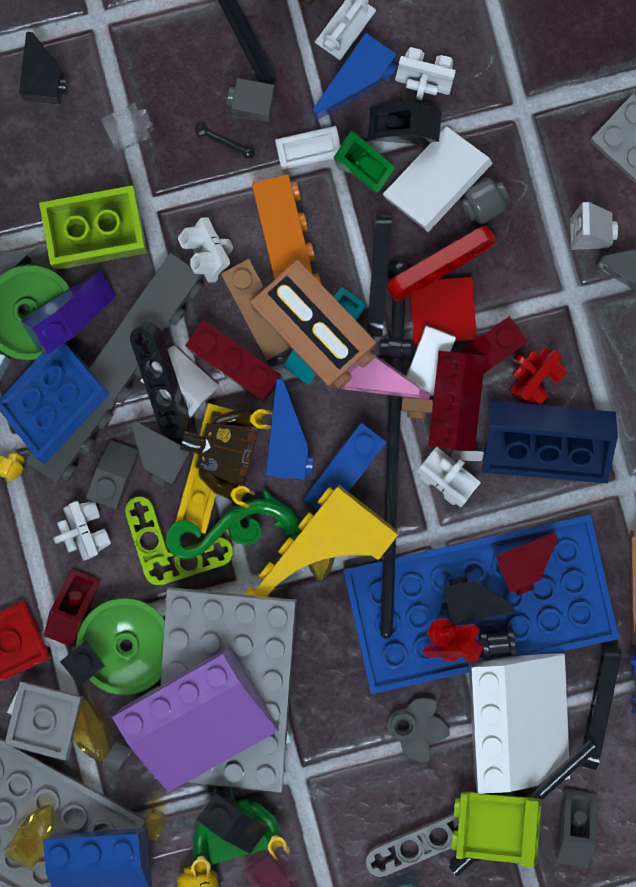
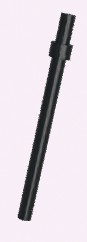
[449,739,598,876]

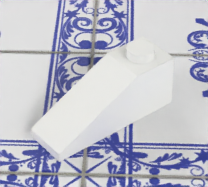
[570,202,618,250]

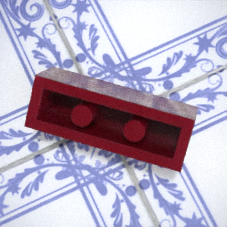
[185,320,282,403]
[428,351,485,450]

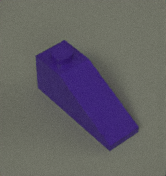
[20,270,116,354]

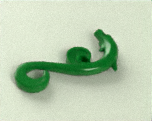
[166,490,302,560]

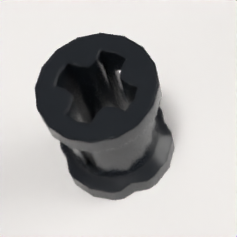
[479,626,516,659]

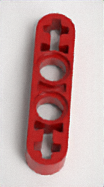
[386,225,497,301]

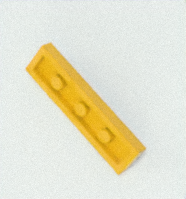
[175,403,233,534]

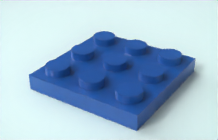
[0,342,110,464]

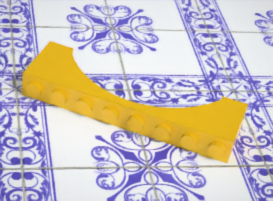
[244,485,399,597]

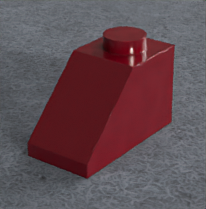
[460,316,528,374]
[493,532,558,596]
[43,569,101,647]

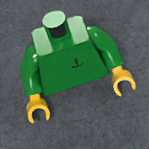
[191,786,290,880]

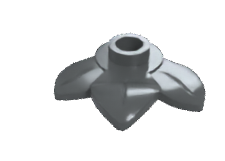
[387,698,450,762]

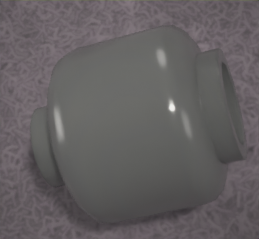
[460,177,509,224]

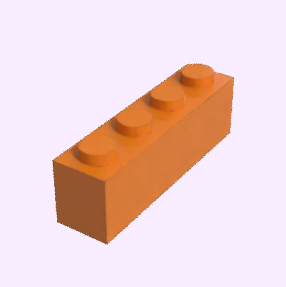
[252,174,321,284]

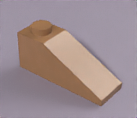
[221,259,290,361]

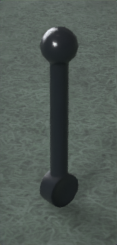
[195,124,255,160]

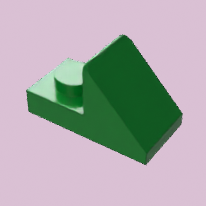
[333,131,395,193]

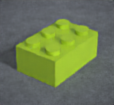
[39,185,148,270]

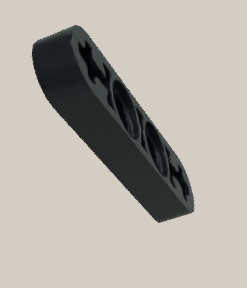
[367,214,392,337]
[130,322,191,441]
[580,645,621,770]

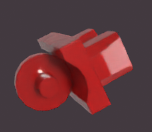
[508,347,567,405]
[422,618,484,662]

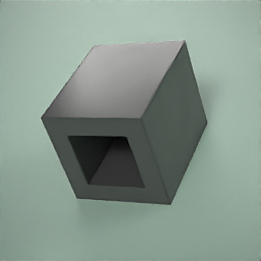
[227,78,275,122]

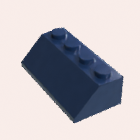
[482,401,618,484]

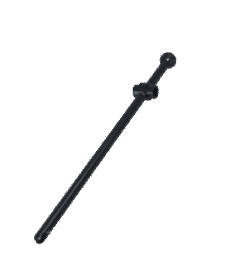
[380,260,414,639]

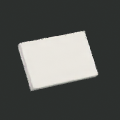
[383,126,493,232]

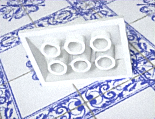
[469,653,570,794]

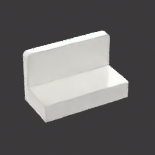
[140,346,219,419]

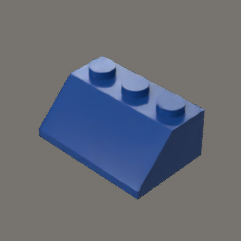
[43,828,152,887]

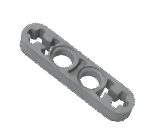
[366,813,459,877]

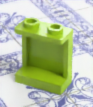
[452,791,542,868]

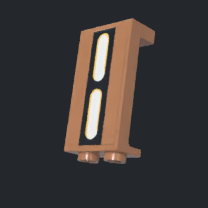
[250,260,377,392]

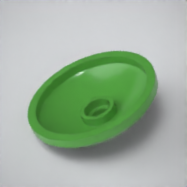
[0,265,70,360]
[76,598,165,695]

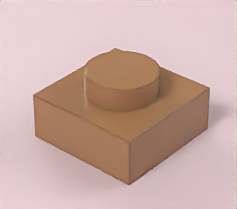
[401,397,433,419]

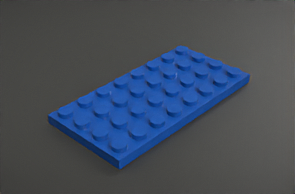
[343,514,619,694]

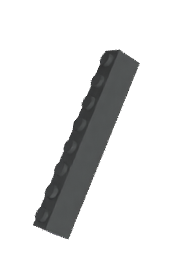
[25,253,204,484]

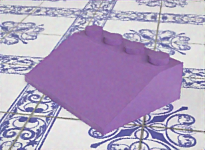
[112,646,279,793]

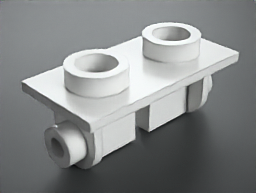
[315,0,376,60]

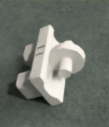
[395,47,456,101]
[178,217,233,283]
[416,447,481,507]
[53,501,111,561]

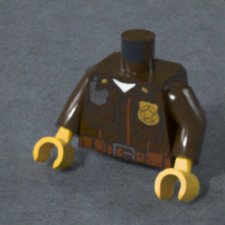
[179,409,273,508]

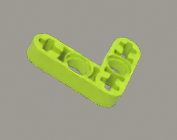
[125,497,234,585]

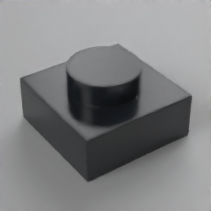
[60,641,106,686]

